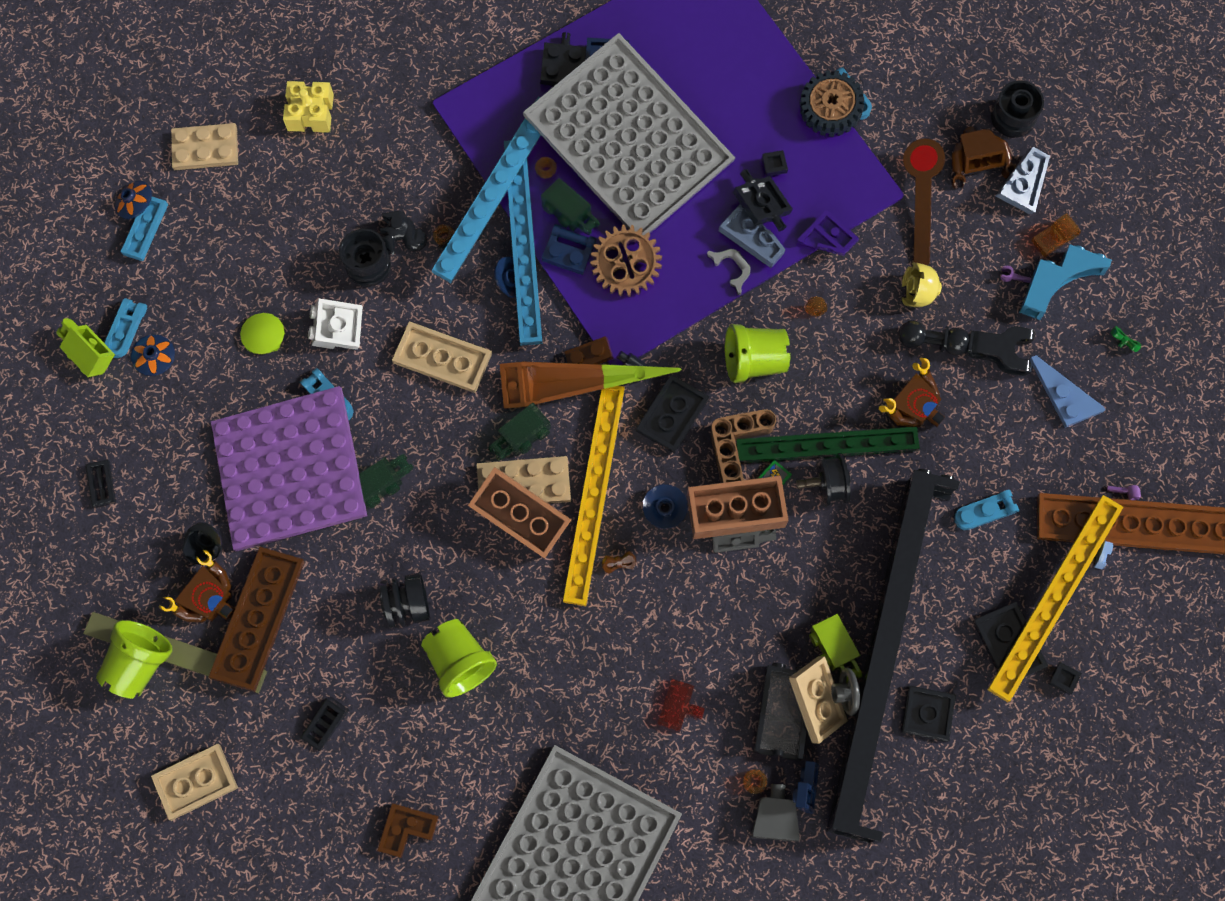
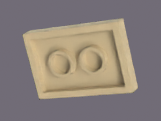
[171,123,238,170]
[789,656,848,744]
[151,744,238,821]

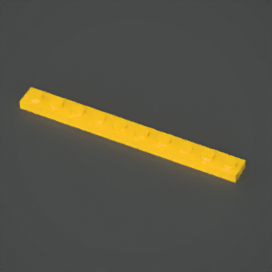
[563,386,625,606]
[987,495,1123,702]

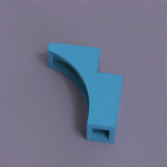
[1019,245,1112,320]

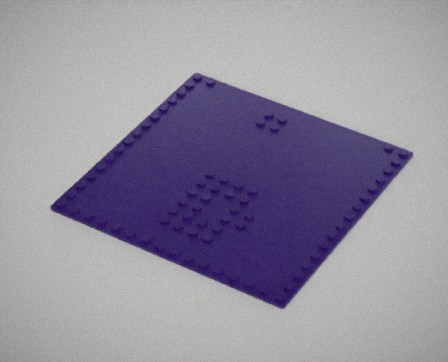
[433,0,904,365]

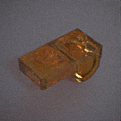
[1031,213,1082,258]

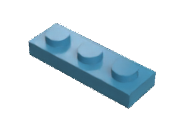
[121,197,168,261]

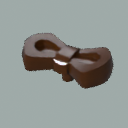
[602,551,636,574]

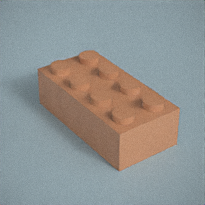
[468,467,572,558]
[687,476,788,539]

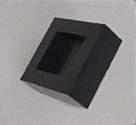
[761,150,788,177]
[1048,662,1082,695]

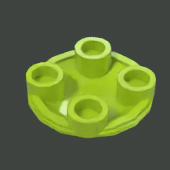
[240,313,285,355]

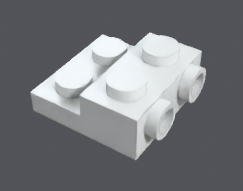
[308,298,363,350]

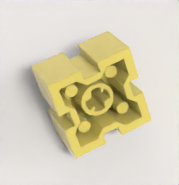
[283,81,334,132]

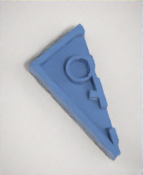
[1030,355,1105,428]

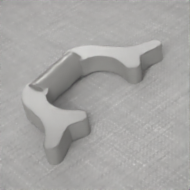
[707,249,750,295]

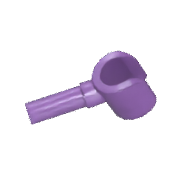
[1000,266,1031,283]
[1107,485,1141,500]

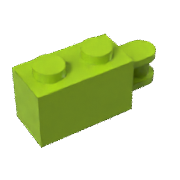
[56,318,115,377]
[809,614,863,684]

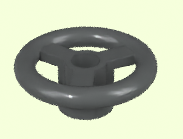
[831,668,860,716]

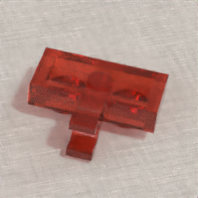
[657,679,705,732]

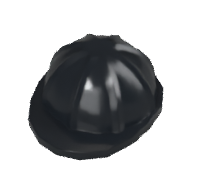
[182,522,222,565]

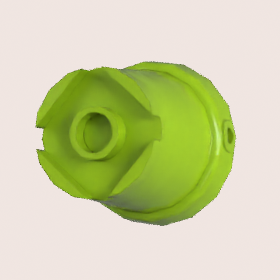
[725,324,790,383]
[421,619,497,697]
[96,621,172,699]

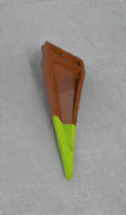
[499,361,682,409]

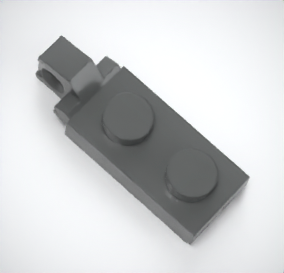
[712,529,776,553]

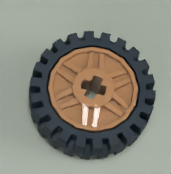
[800,70,864,137]

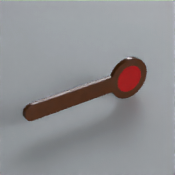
[903,138,945,266]

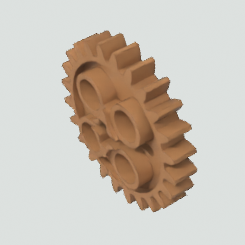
[590,225,662,297]

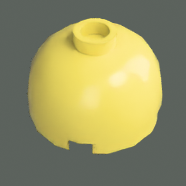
[902,262,942,307]

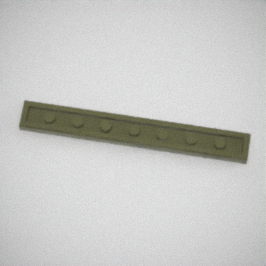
[83,612,267,694]

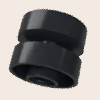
[991,80,1044,138]

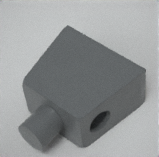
[751,784,800,842]

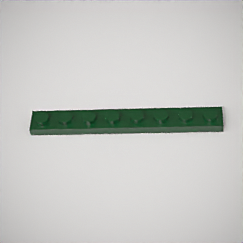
[736,427,920,463]

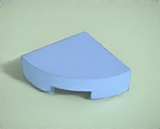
[1094,541,1113,569]

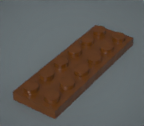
[209,547,305,692]

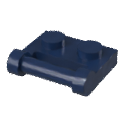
[542,224,597,275]

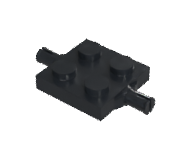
[540,32,586,87]
[733,169,793,232]

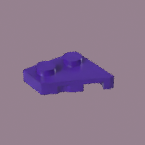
[797,209,859,256]

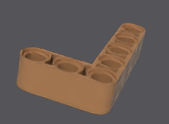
[711,409,776,483]

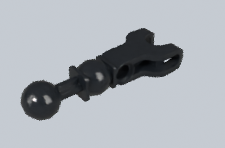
[898,320,1036,376]

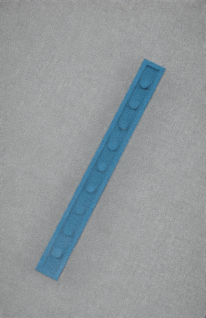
[432,96,541,283]
[504,141,543,346]

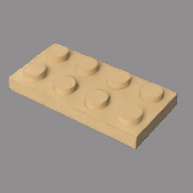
[392,321,492,393]
[477,456,571,503]

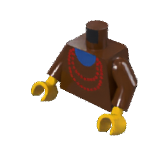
[879,358,945,428]
[159,550,235,623]

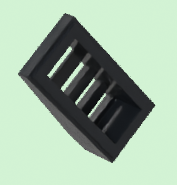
[300,697,349,751]

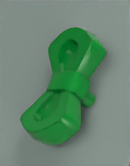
[1110,326,1142,352]

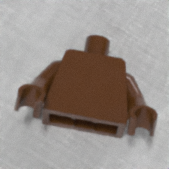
[951,126,1016,189]

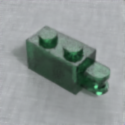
[541,178,600,235]
[488,403,551,461]
[359,454,414,509]

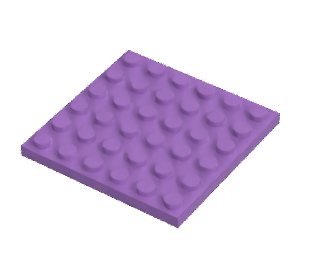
[211,386,367,551]

